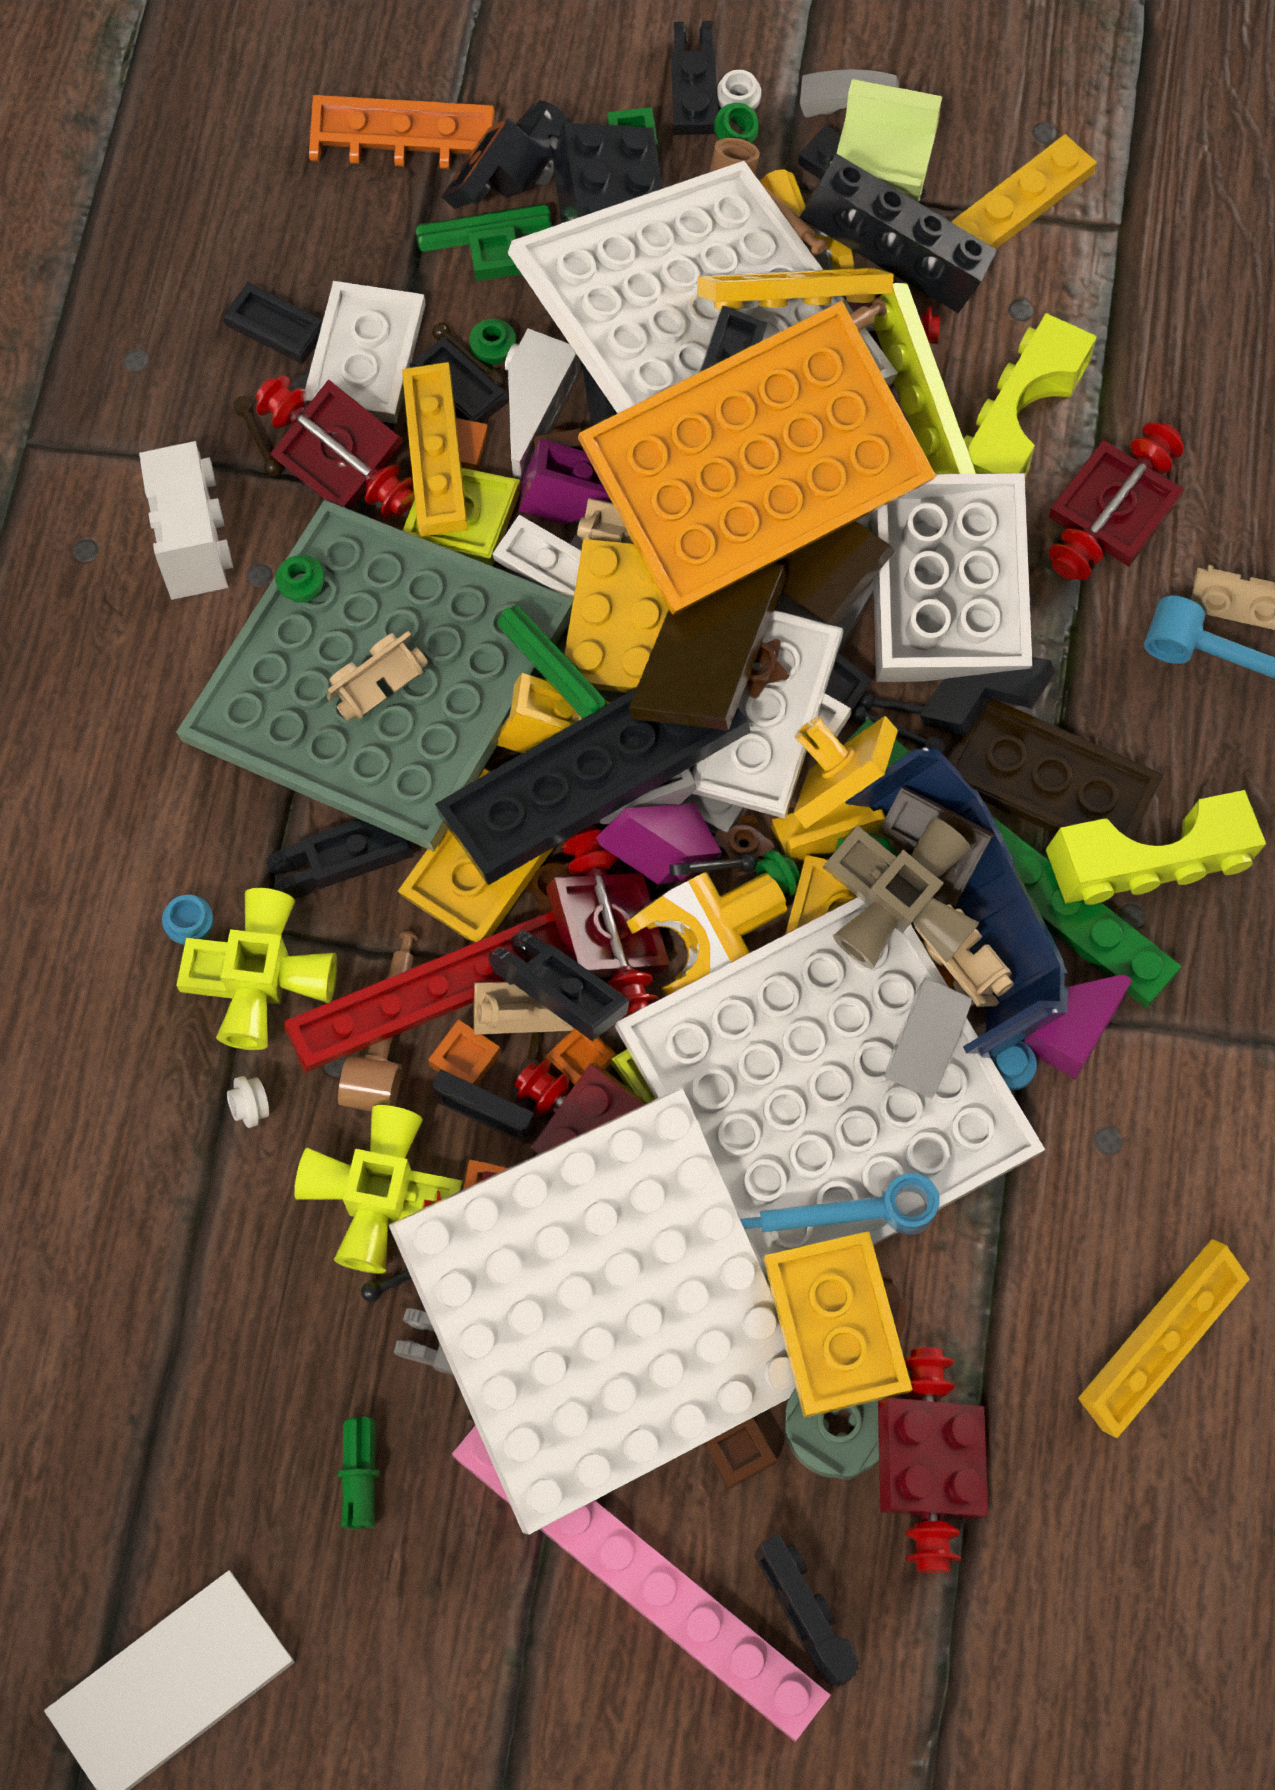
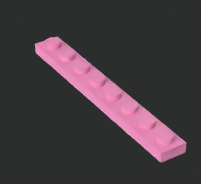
[452,1425,831,1742]

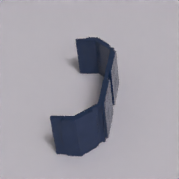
[846,748,1068,1058]

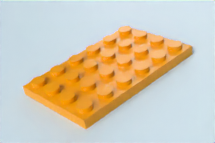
[577,301,937,615]

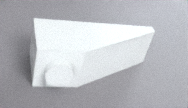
[505,328,581,485]

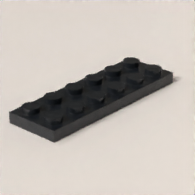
[435,688,751,885]

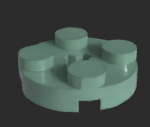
[785,1388,880,1480]

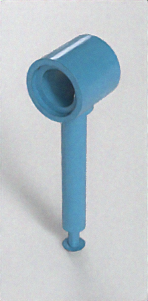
[1144,596,1275,679]
[738,1173,940,1235]

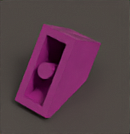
[519,439,612,524]
[596,803,722,884]
[1024,974,1133,1079]

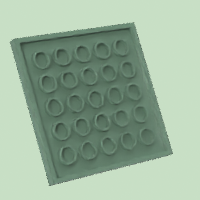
[176,500,573,851]

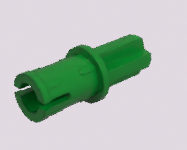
[337,1417,381,1529]

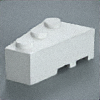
[139,441,233,600]

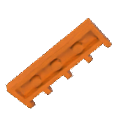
[309,95,495,169]

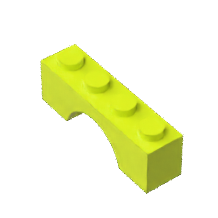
[963,313,1097,476]
[1045,790,1266,905]

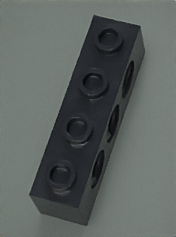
[800,153,997,314]

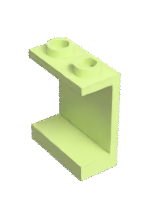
[830,79,942,203]

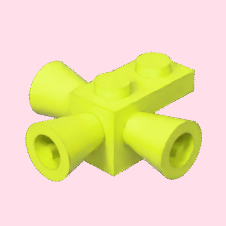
[176,888,337,1050]
[295,1105,463,1273]

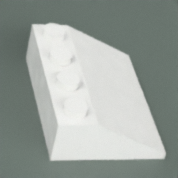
[871,474,1032,682]

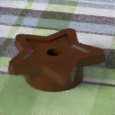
[746,639,789,699]

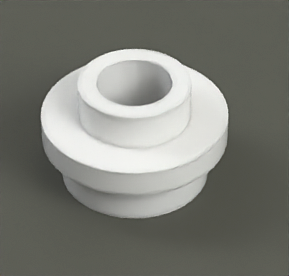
[717,70,761,110]
[227,1076,269,1128]

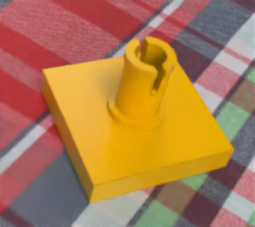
[793,716,898,828]

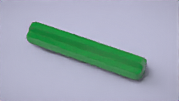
[416,204,552,252]
[497,605,607,719]

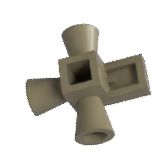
[823,817,979,969]

